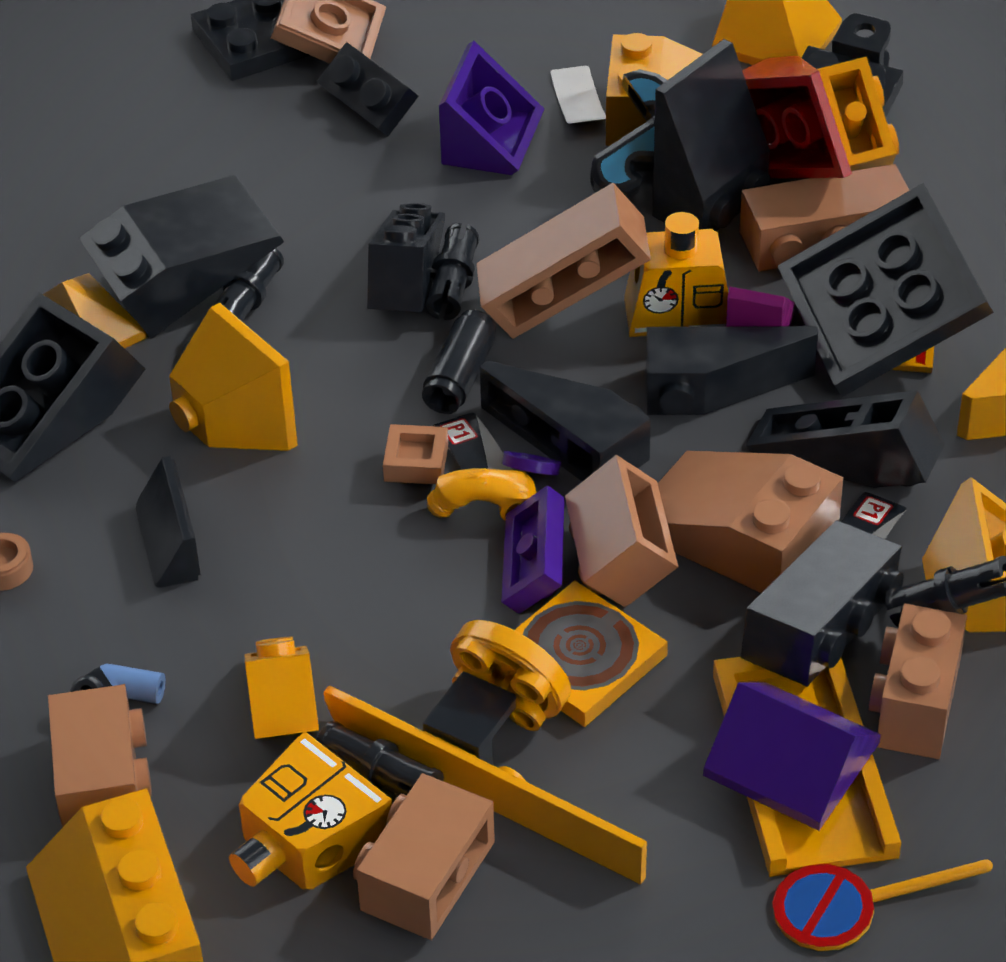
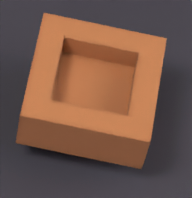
[383,424,449,484]

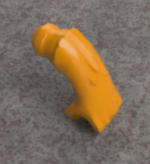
[427,468,537,521]

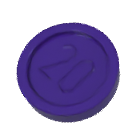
[501,451,561,475]

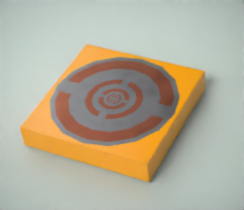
[515,580,668,727]

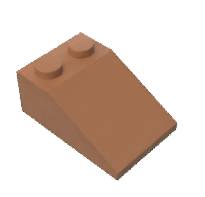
[657,451,843,593]

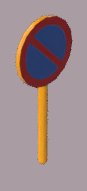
[772,859,993,951]

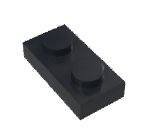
[316,42,419,136]

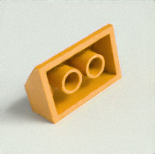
[26,788,203,962]

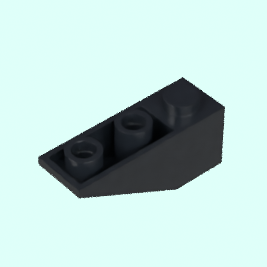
[367,203,445,312]

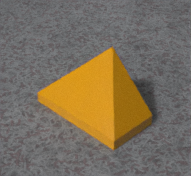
[43,273,146,348]

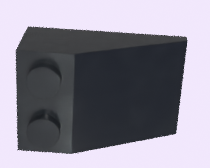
[652,39,771,231]
[79,175,284,338]
[0,293,146,482]

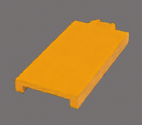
[713,657,901,877]

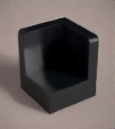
[423,671,516,765]

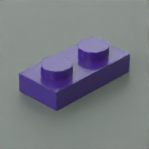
[501,485,565,614]

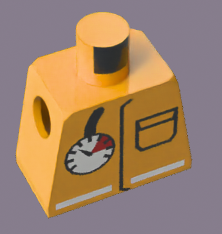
[624,212,728,337]
[229,731,392,889]

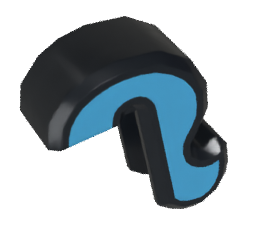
[590,69,667,198]

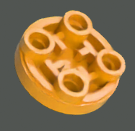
[450,620,571,731]

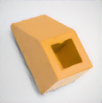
[244,637,319,739]

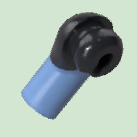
[70,664,166,704]

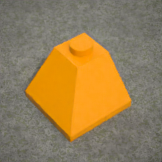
[712,0,842,65]
[169,303,298,451]
[922,477,1006,632]

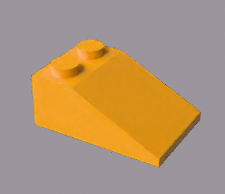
[606,33,703,146]

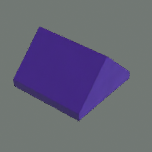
[439,40,545,175]
[703,682,881,831]

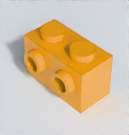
[817,56,899,171]

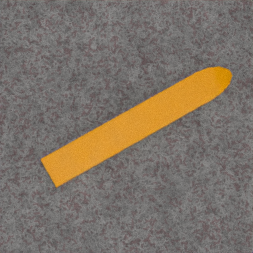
[324,685,647,885]

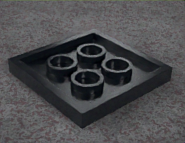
[778,183,994,397]

